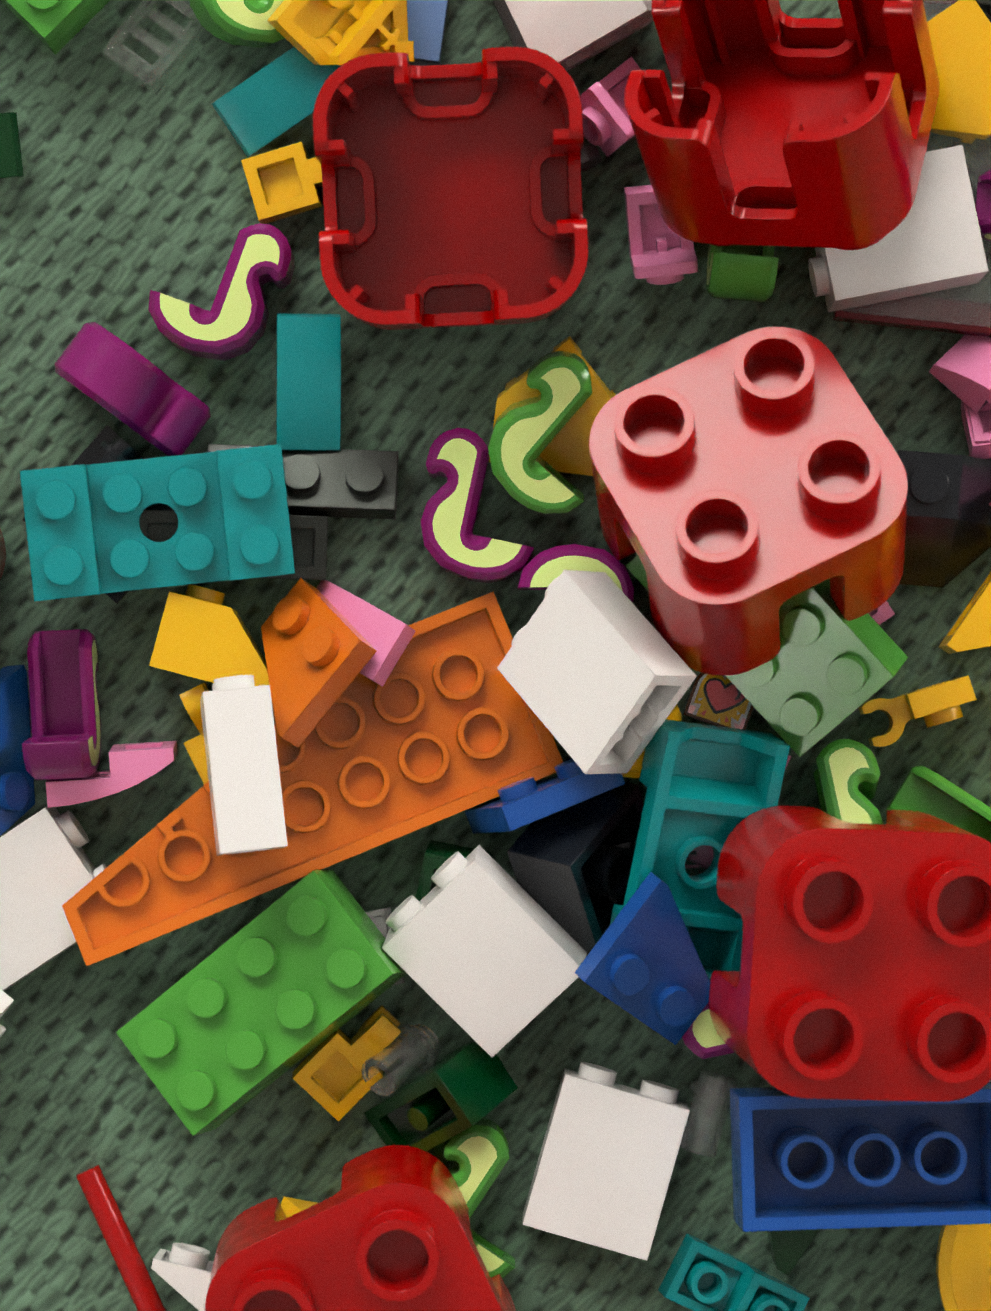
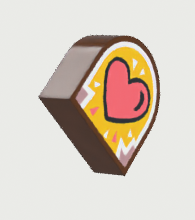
[682,672,753,730]

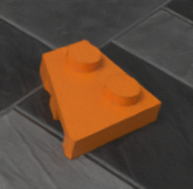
[261,578,377,748]

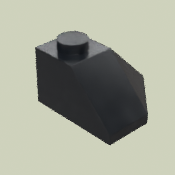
[896,450,991,588]
[507,783,644,955]

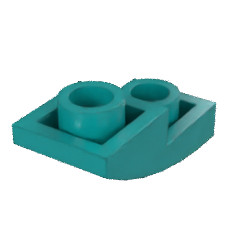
[212,47,341,157]
[276,313,341,451]
[658,1233,810,1311]

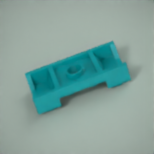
[20,444,295,601]
[610,720,790,981]

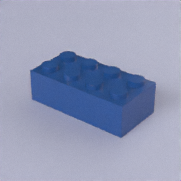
[730,1081,991,1232]

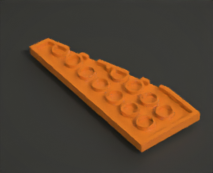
[62,591,563,967]

